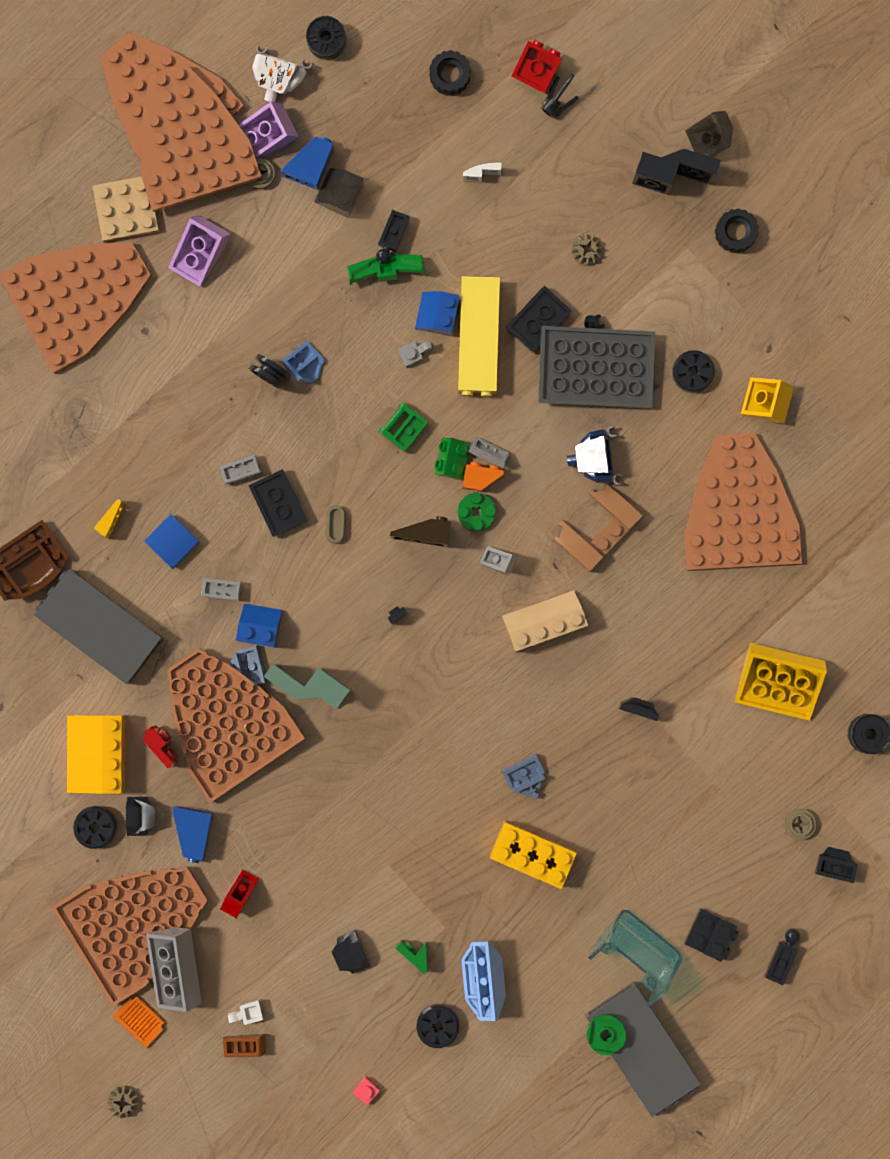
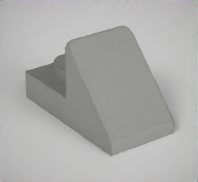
[480,546,517,575]

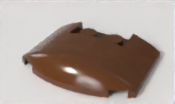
[0,520,69,601]

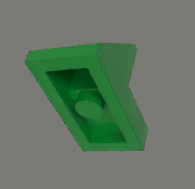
[395,940,427,975]

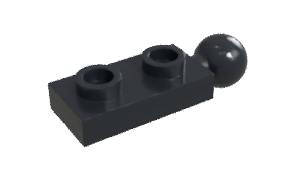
[376,210,410,264]
[764,928,800,985]

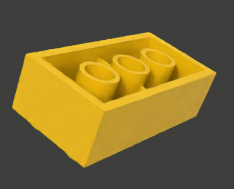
[489,821,577,889]

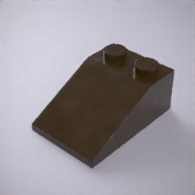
[390,516,451,547]

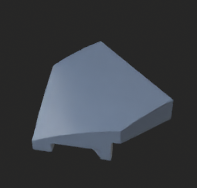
[229,645,268,685]
[501,754,545,799]

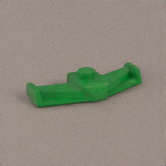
[347,254,425,285]

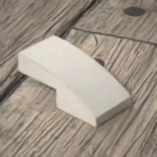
[463,163,501,182]

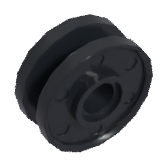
[306,16,346,60]
[248,354,292,390]
[847,714,890,755]

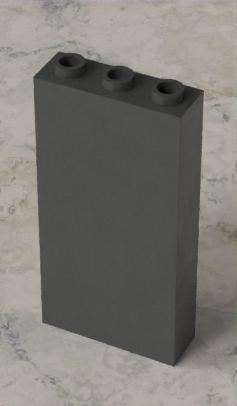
[34,569,164,684]
[585,982,700,1117]

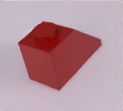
[220,869,259,919]

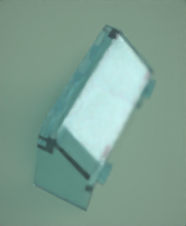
[588,910,682,1007]

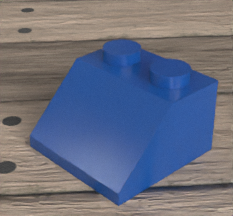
[415,291,460,337]
[236,603,282,648]

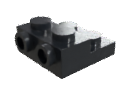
[684,908,739,962]

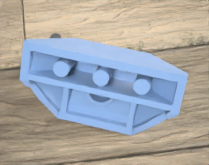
[461,941,506,1021]

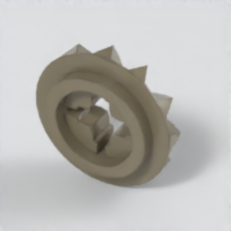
[248,158,275,189]
[572,234,602,265]
[784,809,816,840]
[107,1086,139,1119]

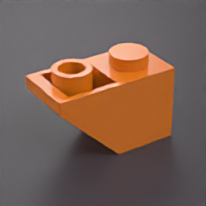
[462,462,504,492]

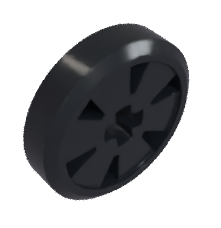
[672,350,715,393]
[73,806,117,849]
[416,1004,459,1048]

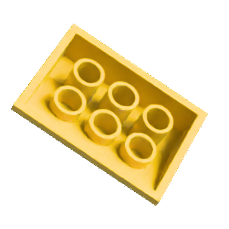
[735,643,827,721]
[67,715,126,794]

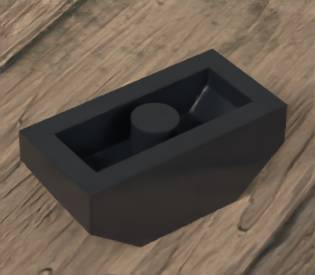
[618,697,659,721]
[126,796,155,836]
[814,847,858,883]
[331,930,371,974]

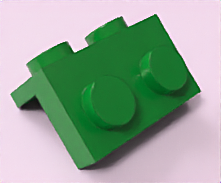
[434,437,471,480]

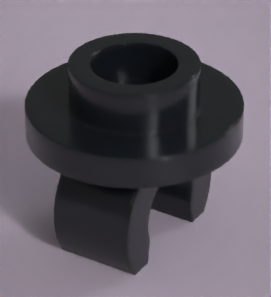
[584,314,605,329]

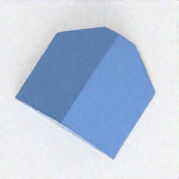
[281,341,325,383]

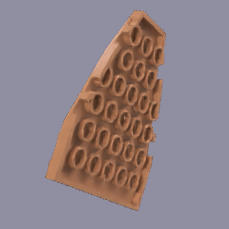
[100,32,245,159]
[141,63,262,212]
[0,242,152,374]
[684,433,802,570]
[167,648,306,803]
[51,867,208,1007]

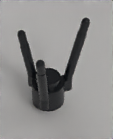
[541,74,578,118]

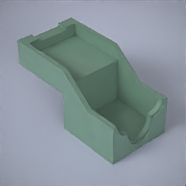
[264,664,352,709]

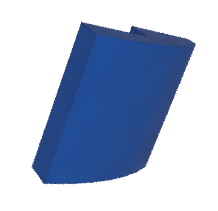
[144,514,200,569]

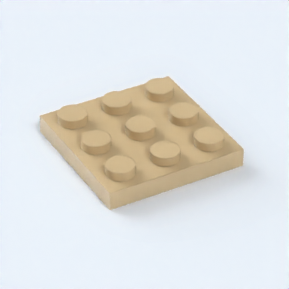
[92,176,159,242]

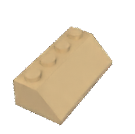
[502,591,588,652]

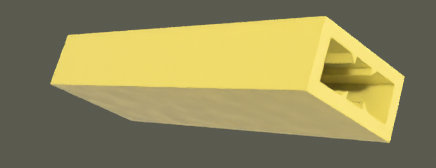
[458,276,500,397]

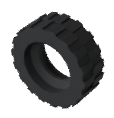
[429,50,471,96]
[715,208,759,253]

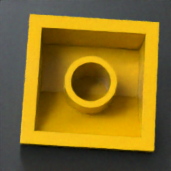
[741,378,794,423]

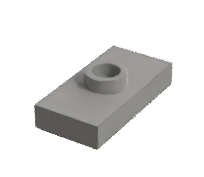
[468,437,510,468]
[219,454,262,485]
[201,578,242,601]

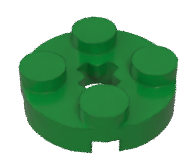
[457,492,496,531]
[586,1014,626,1056]

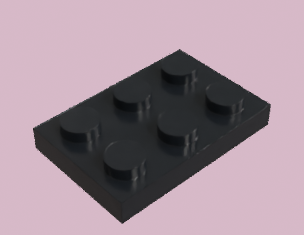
[505,286,572,353]
[248,469,308,537]

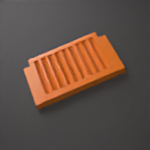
[113,996,165,1048]

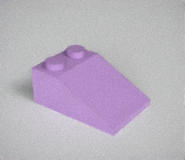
[239,102,299,158]
[168,215,231,287]

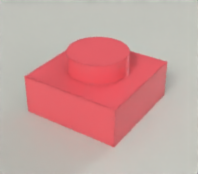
[353,1076,380,1105]

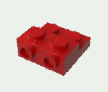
[511,39,563,94]
[142,725,179,769]

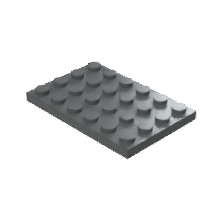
[538,326,655,409]

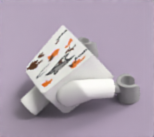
[252,45,312,102]

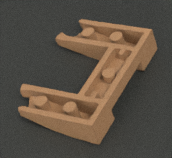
[554,484,643,572]

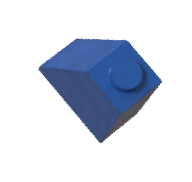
[281,137,334,190]
[173,806,214,863]

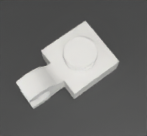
[227,1000,263,1025]

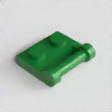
[378,402,428,453]

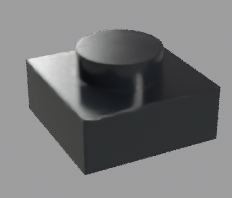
[387,606,408,624]

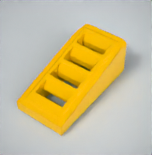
[94,499,124,539]

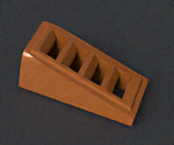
[223,1034,266,1057]

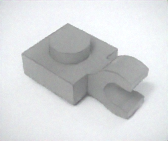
[398,341,433,367]

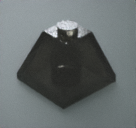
[685,111,733,157]

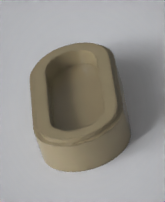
[325,505,346,544]

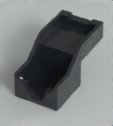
[632,149,721,195]

